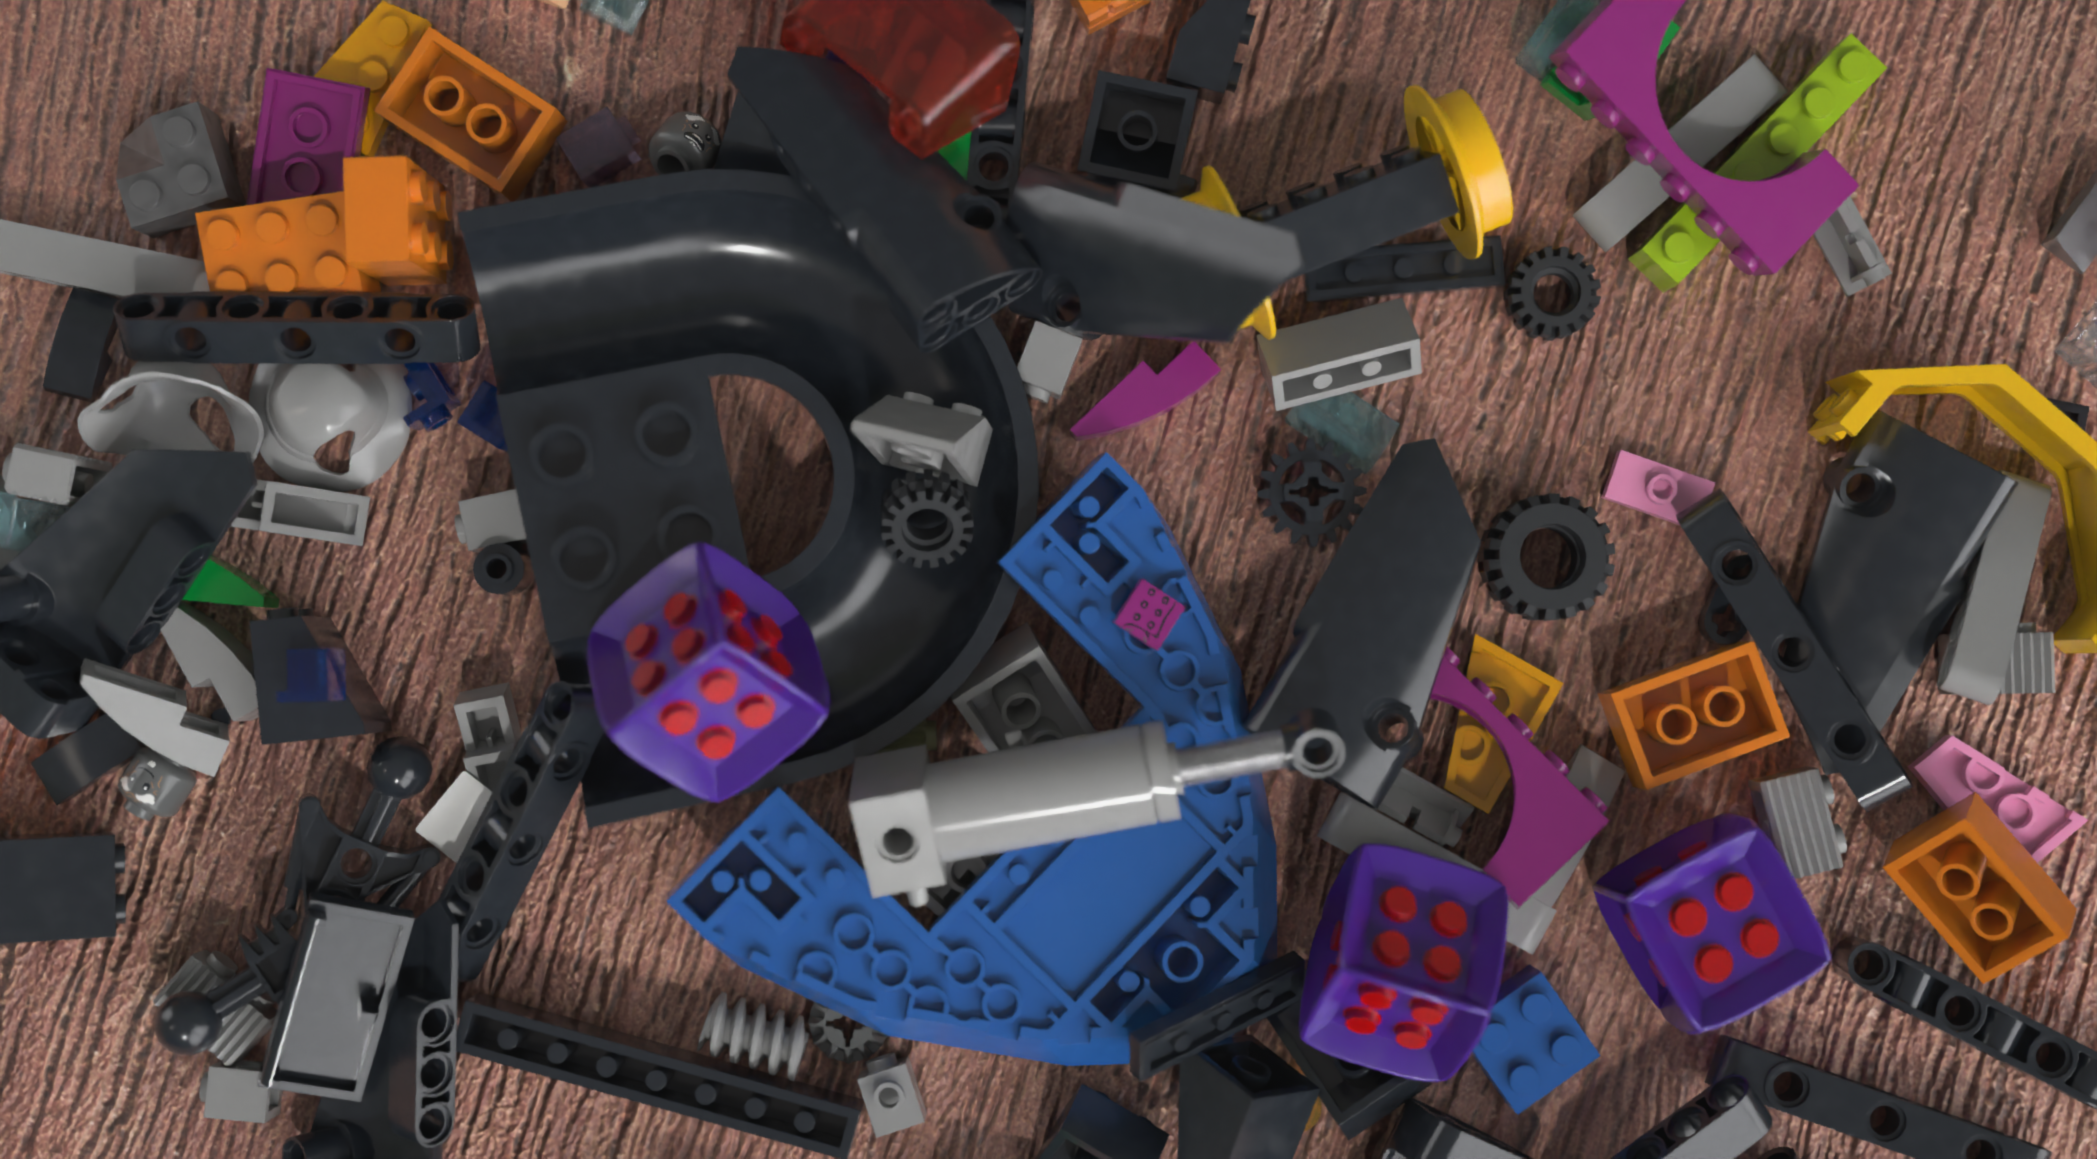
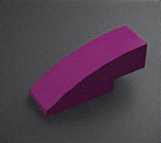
[1070,341,1221,441]

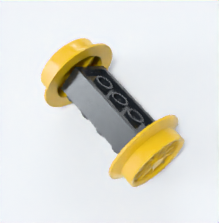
[1180,84,1513,340]

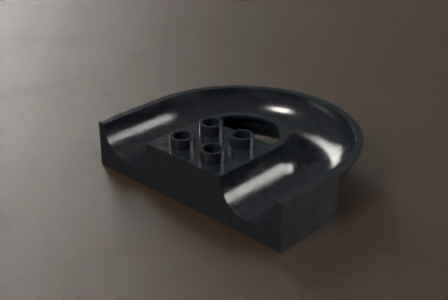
[457,169,1039,829]

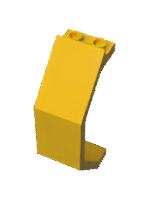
[1808,364,2097,654]

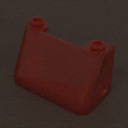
[779,0,1020,160]

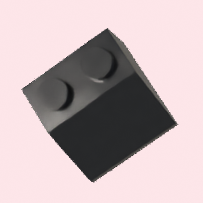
[1077,70,1198,192]
[1035,1083,1170,1159]

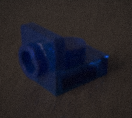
[403,363,462,432]

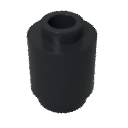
[473,543,534,595]

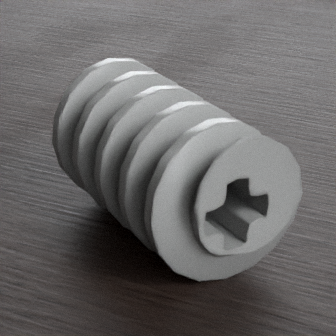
[697,991,810,1082]

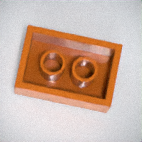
[374,26,568,202]
[343,156,454,286]
[195,191,381,292]
[1597,641,1790,790]
[1882,792,2077,984]

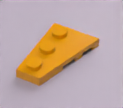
[313,0,432,157]
[1444,633,1564,814]

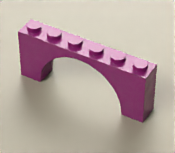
[1548,0,1860,276]
[1430,647,1609,910]

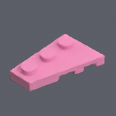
[1908,735,2088,863]

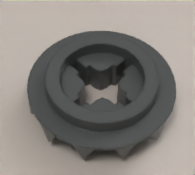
[808,1002,887,1064]

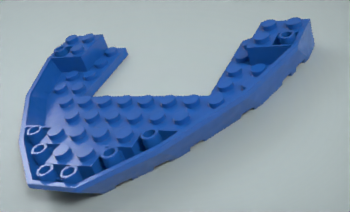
[666,452,1277,1066]

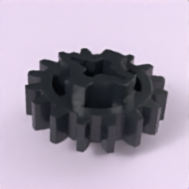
[1256,438,1367,548]

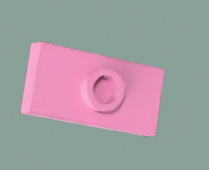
[1601,450,1715,526]

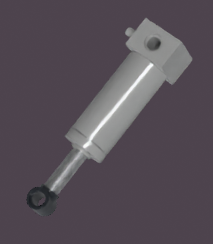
[849,708,1345,907]

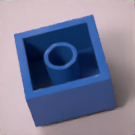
[1471,964,1601,1115]

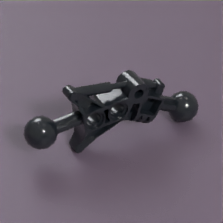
[154,736,441,1055]

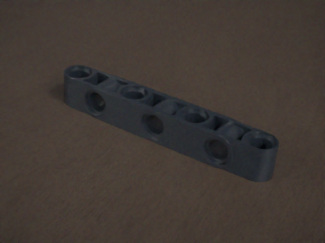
[967,0,1035,230]
[113,291,481,364]
[1676,488,1914,812]
[438,681,605,982]
[1831,937,2097,1110]
[1704,1034,2053,1159]

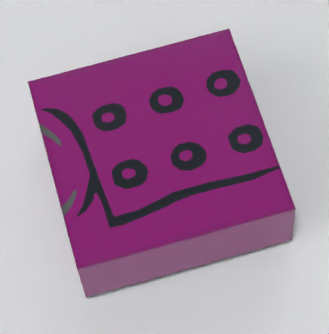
[1112,579,1185,651]

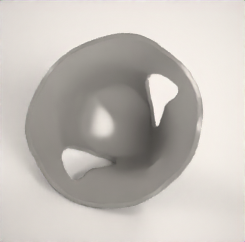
[77,361,264,462]
[249,364,412,492]

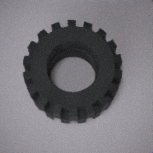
[1478,493,1616,621]

